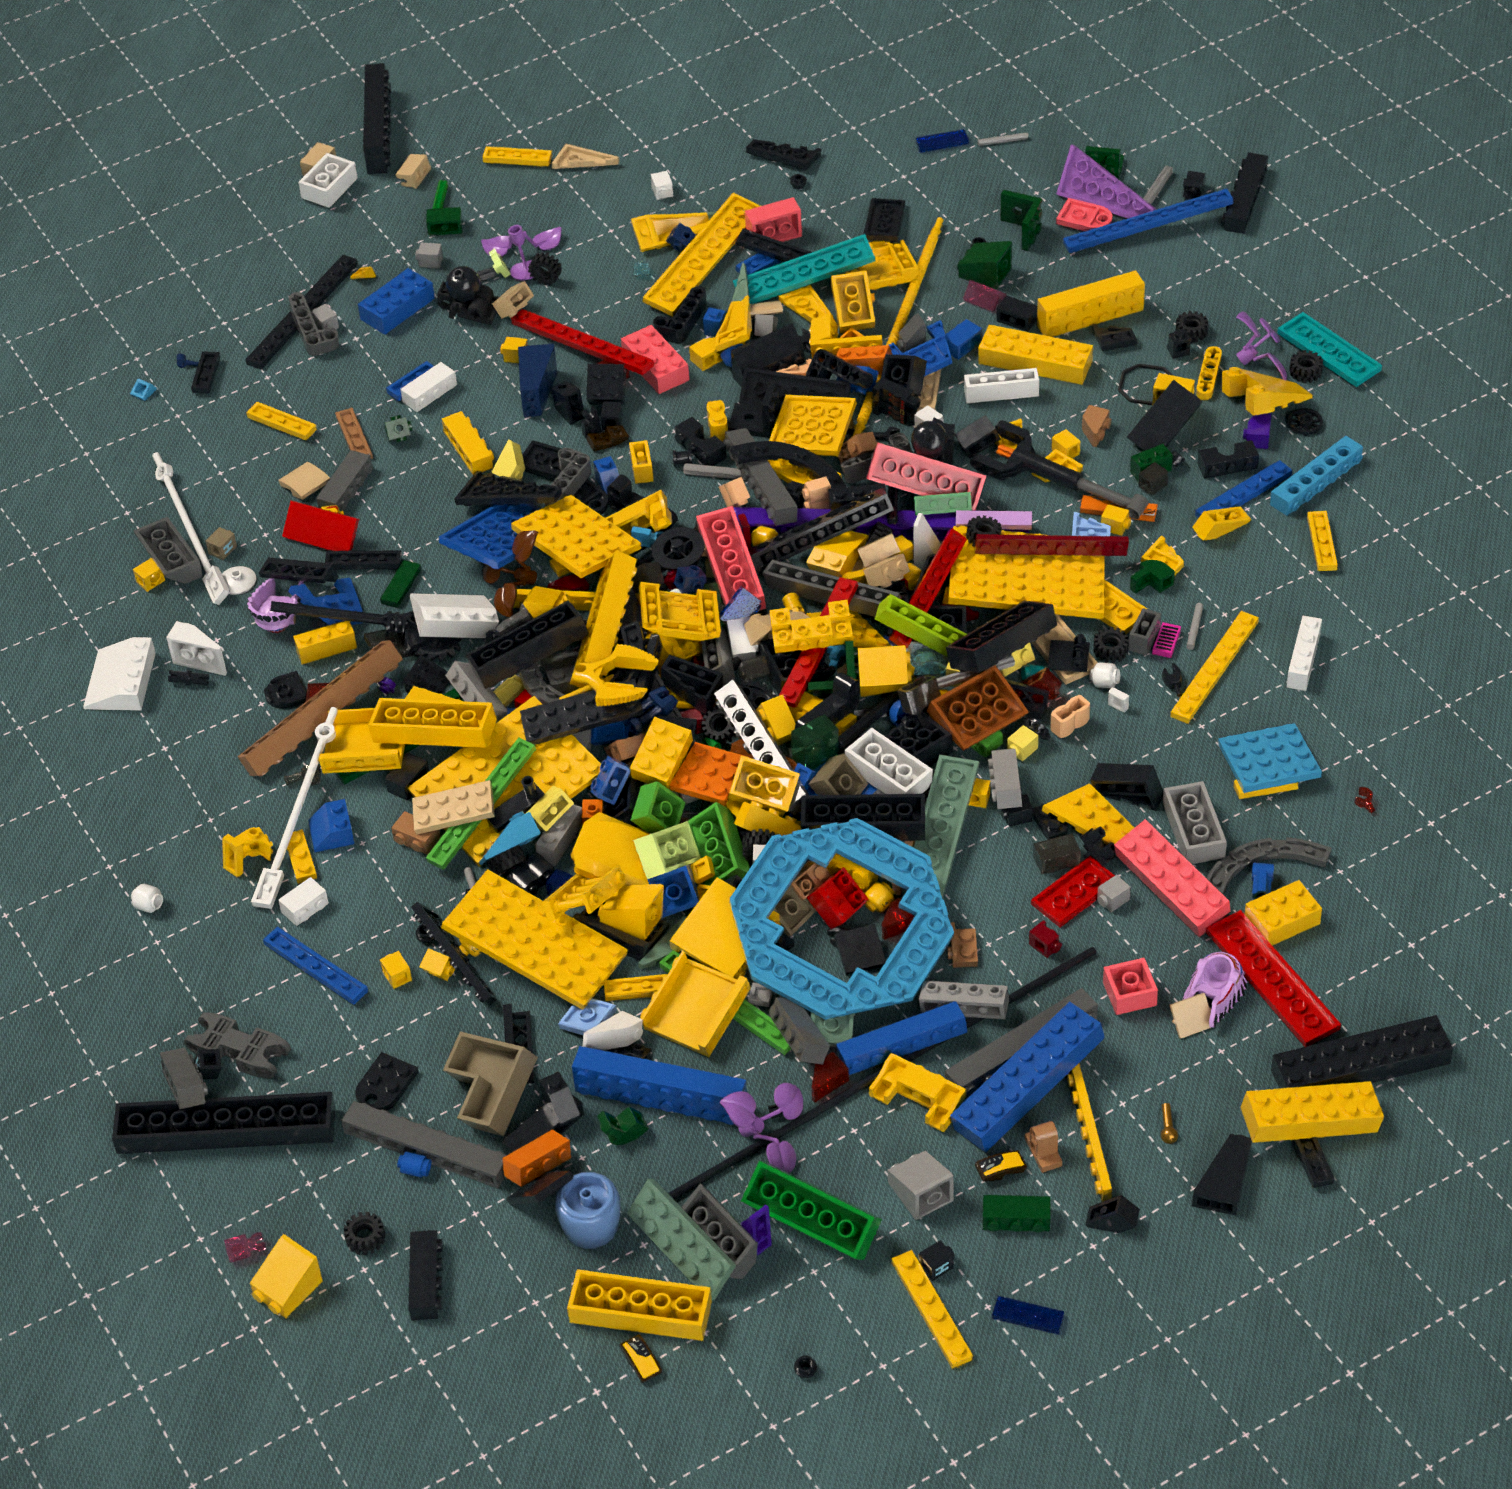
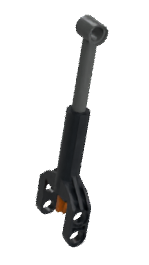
[970,420,1149,519]

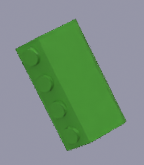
[688,802,750,886]

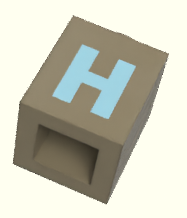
[206,527,237,560]

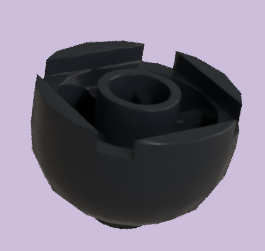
[446,266,482,302]
[911,421,948,458]

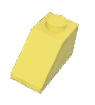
[492,439,525,479]

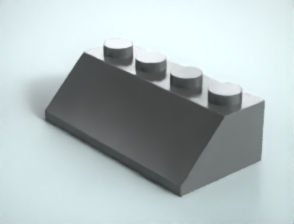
[133,517,203,584]
[681,1184,758,1279]

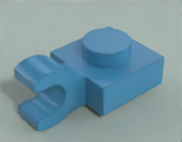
[631,526,664,548]
[827,644,846,668]

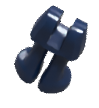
[622,686,678,736]

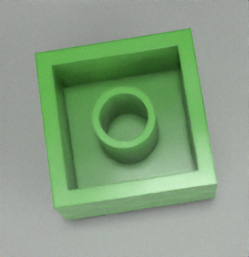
[631,781,686,834]

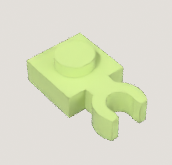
[489,248,511,278]

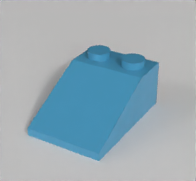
[479,811,541,865]

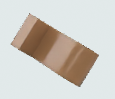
[604,733,646,761]
[1025,1121,1062,1173]

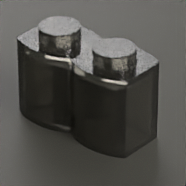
[897,675,941,715]

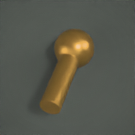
[1161,1103,1178,1144]

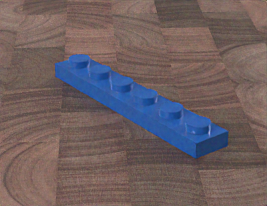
[1195,460,1292,518]
[263,927,368,1005]

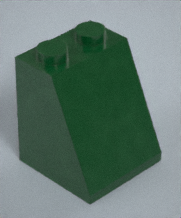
[957,241,1012,290]

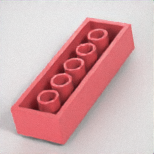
[866,442,986,511]
[696,506,766,619]
[1114,819,1231,937]

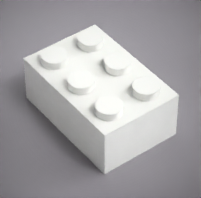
[299,153,357,208]

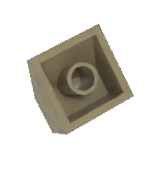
[809,754,868,795]

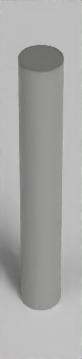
[977,133,1028,146]
[1186,603,1203,650]

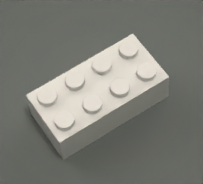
[845,728,933,794]

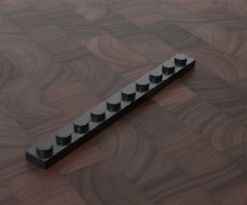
[245,255,358,370]

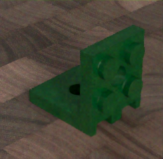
[1085,146,1124,180]
[1000,190,1043,251]
[808,641,859,698]

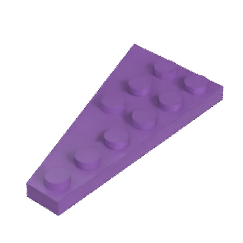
[1056,144,1156,218]

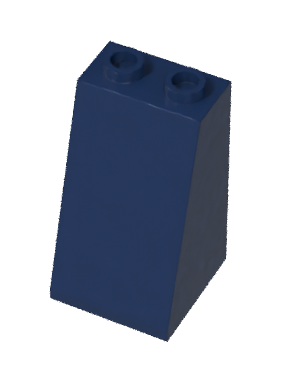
[518,344,557,417]

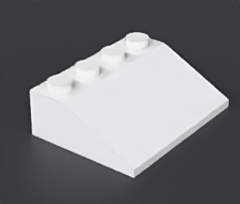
[410,593,499,638]
[83,637,156,710]

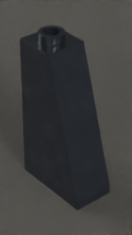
[1192,1134,1252,1215]

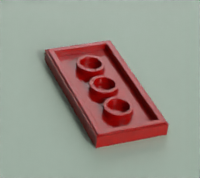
[282,500,359,551]
[1031,856,1115,928]

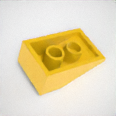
[806,530,869,578]
[728,755,800,812]

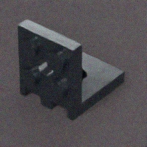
[728,380,780,438]

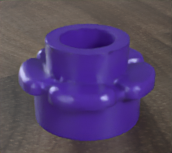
[378,677,397,694]

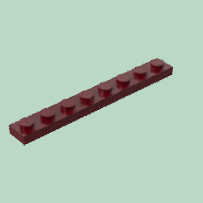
[974,534,1129,556]

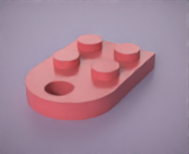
[1056,198,1112,231]

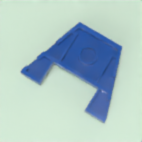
[889,320,952,377]
[288,578,363,625]

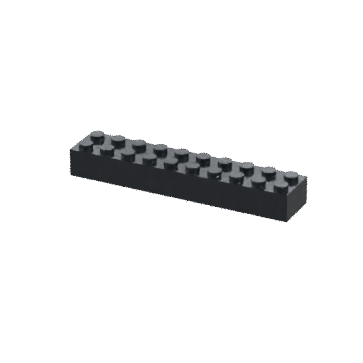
[112,1092,335,1154]

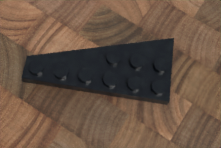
[454,471,562,506]
[411,902,497,1005]

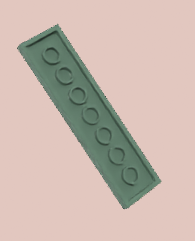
[902,755,979,899]

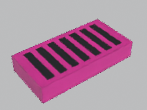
[1152,622,1181,658]

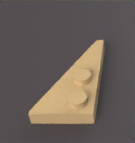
[552,144,619,169]

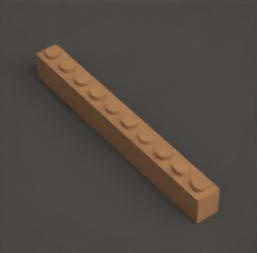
[238,640,403,777]

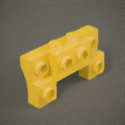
[606,490,672,535]
[769,600,853,653]
[869,1053,966,1132]

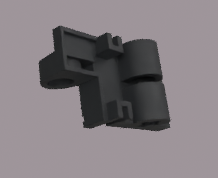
[437,281,499,326]

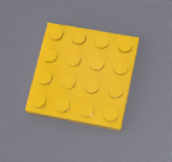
[769,395,857,456]

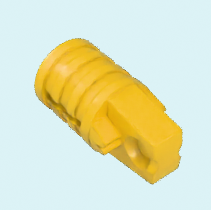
[782,593,805,614]

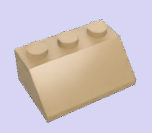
[744,610,810,646]

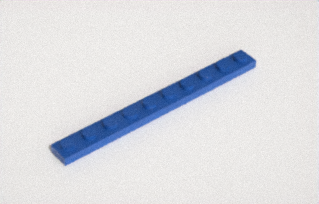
[1063,189,1234,253]

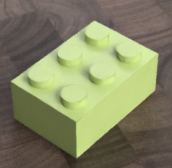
[633,821,701,879]

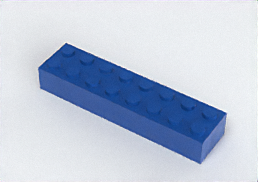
[950,1002,1105,1153]
[572,1046,747,1125]

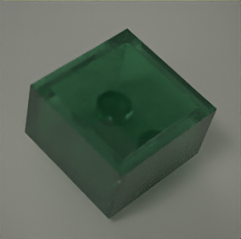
[791,714,838,770]

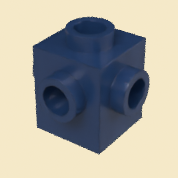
[666,223,696,252]
[674,565,706,594]

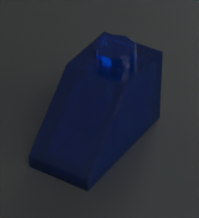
[719,586,762,621]

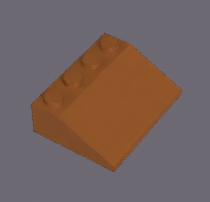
[927,665,1029,751]

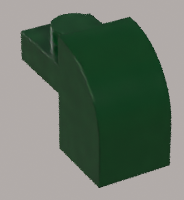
[1130,560,1175,594]
[597,1106,649,1145]

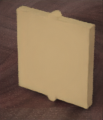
[1170,993,1212,1039]

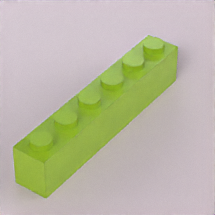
[875,594,967,657]

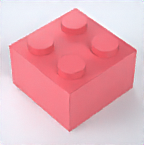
[1103,958,1158,1015]

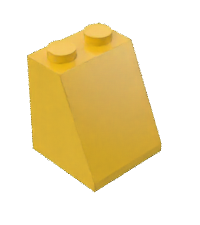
[858,645,912,697]
[598,884,664,941]
[250,1234,323,1318]

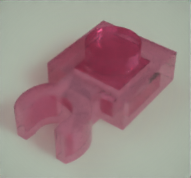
[224,1232,266,1263]

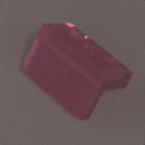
[963,280,1007,311]

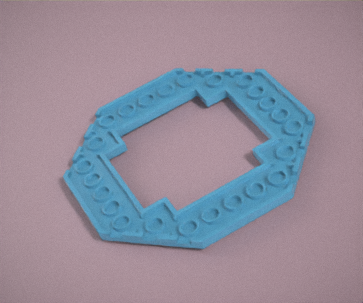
[729,818,954,1020]

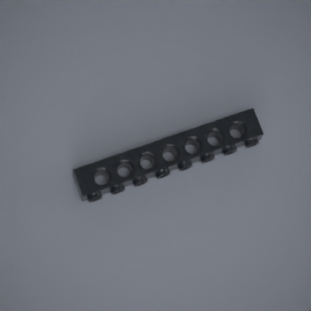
[748,488,894,573]

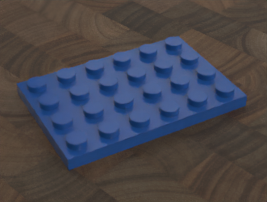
[439,504,540,569]

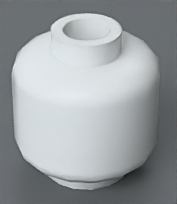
[1090,662,1120,689]
[131,884,163,913]

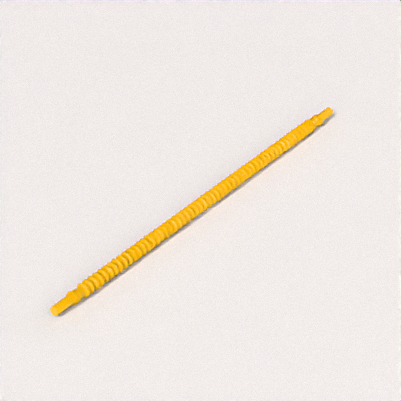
[852,217,944,437]

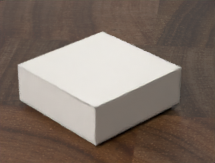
[1108,687,1129,713]

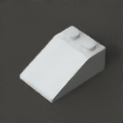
[166,621,227,676]

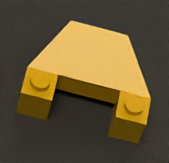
[1222,367,1313,415]

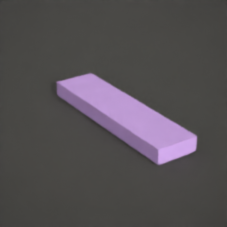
[956,510,1032,530]

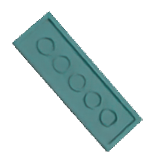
[1277,312,1382,387]

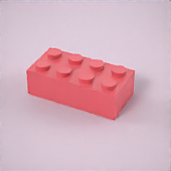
[621,325,690,394]

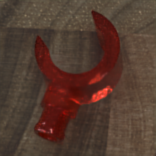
[1355,787,1375,813]

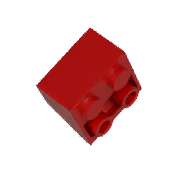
[807,867,869,929]

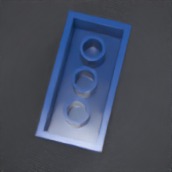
[358,268,435,335]

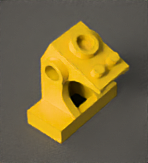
[222,827,273,877]

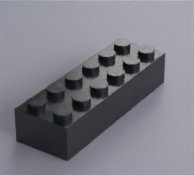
[465,600,589,689]
[946,600,1058,674]
[801,794,925,841]

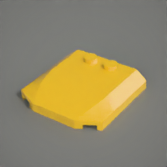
[844,240,919,290]
[639,582,721,641]
[571,812,651,885]

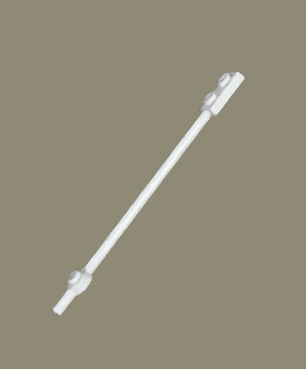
[153,452,230,605]
[251,707,338,909]

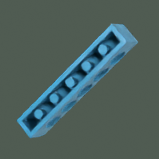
[1270,436,1363,516]

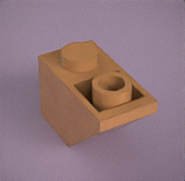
[1082,405,1112,447]
[838,432,877,464]
[790,861,831,901]

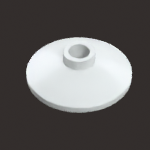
[222,566,256,595]

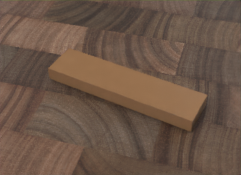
[335,408,373,459]

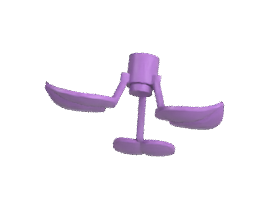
[482,225,562,281]
[1236,312,1287,380]
[720,1083,803,1173]

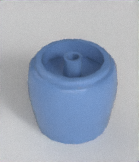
[555,1172,620,1249]

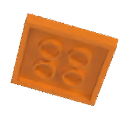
[669,742,750,806]

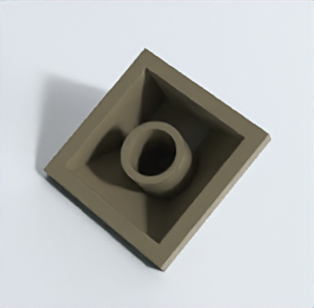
[774,886,816,936]

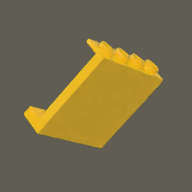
[319,708,405,774]
[670,877,781,979]
[640,951,751,1057]

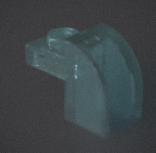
[910,648,947,675]

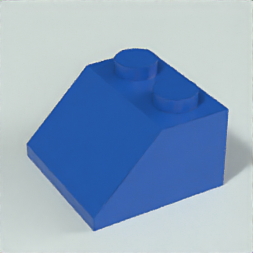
[308,799,354,852]

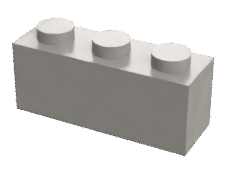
[536,804,582,866]

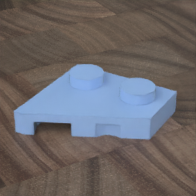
[1072,512,1111,536]

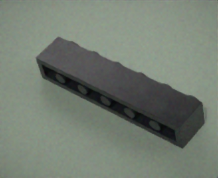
[1222,152,1268,234]

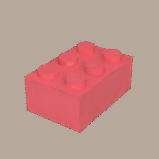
[745,198,802,242]

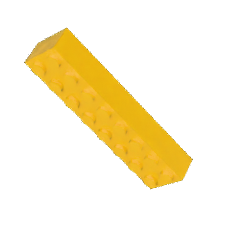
[570,550,637,688]

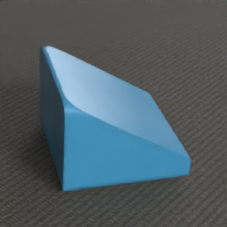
[130,378,157,401]

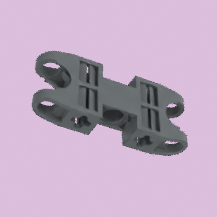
[184,1012,291,1079]

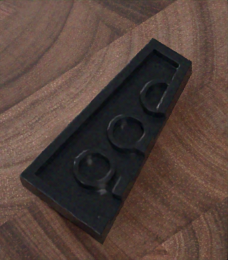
[746,139,822,170]

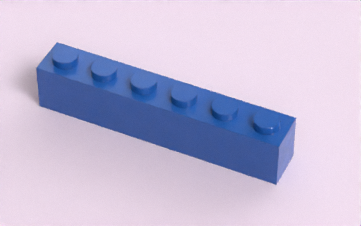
[836,1001,968,1075]

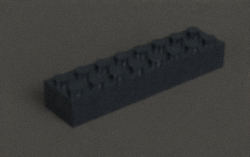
[363,63,392,175]
[1271,1015,1453,1089]

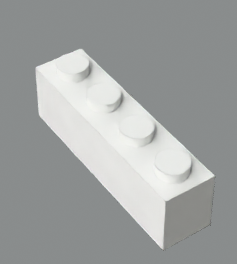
[964,368,1039,403]
[1287,616,1322,691]

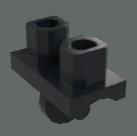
[1080,827,1116,867]

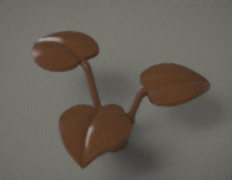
[482,530,538,617]

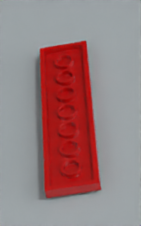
[1206,910,1341,1047]

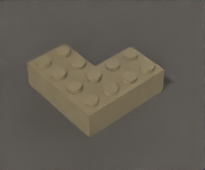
[443,1032,538,1136]

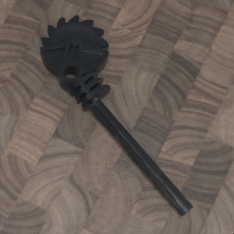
[270,601,461,662]

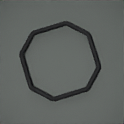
[1118,363,1174,405]

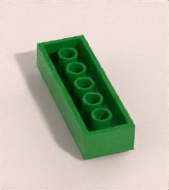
[741,1161,882,1260]

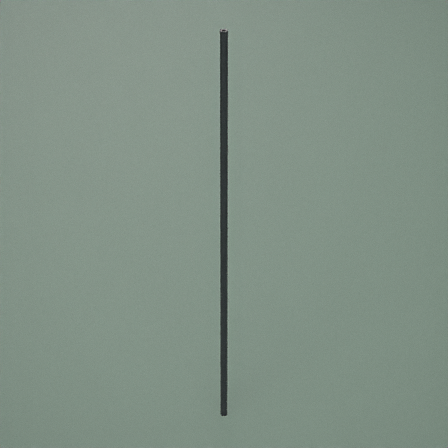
[669,947,1096,1199]

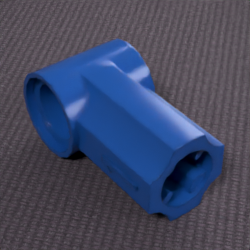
[1252,862,1274,899]

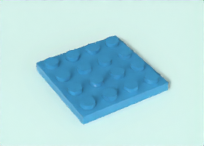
[1218,723,1322,793]

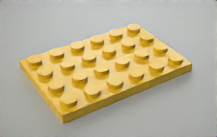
[511,495,641,578]

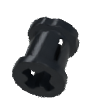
[672,449,692,467]

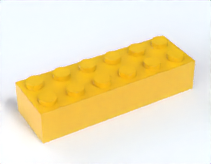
[1037,270,1145,337]
[978,325,1093,385]
[368,698,497,748]
[1240,1081,1384,1143]
[567,1270,712,1341]

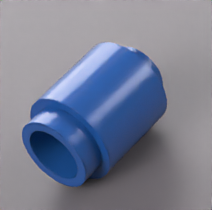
[397,1152,432,1178]

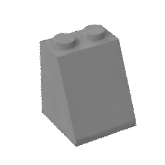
[888,1151,954,1220]

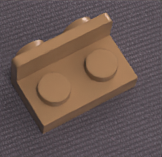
[948,922,978,968]

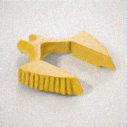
[572,644,658,707]

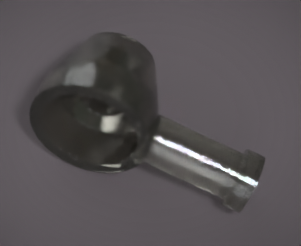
[284,764,321,786]

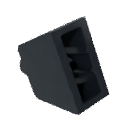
[551,381,584,425]

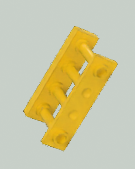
[542,865,626,922]

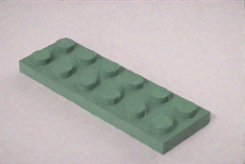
[627,1179,736,1300]

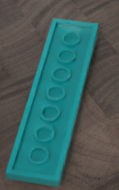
[733,234,876,304]

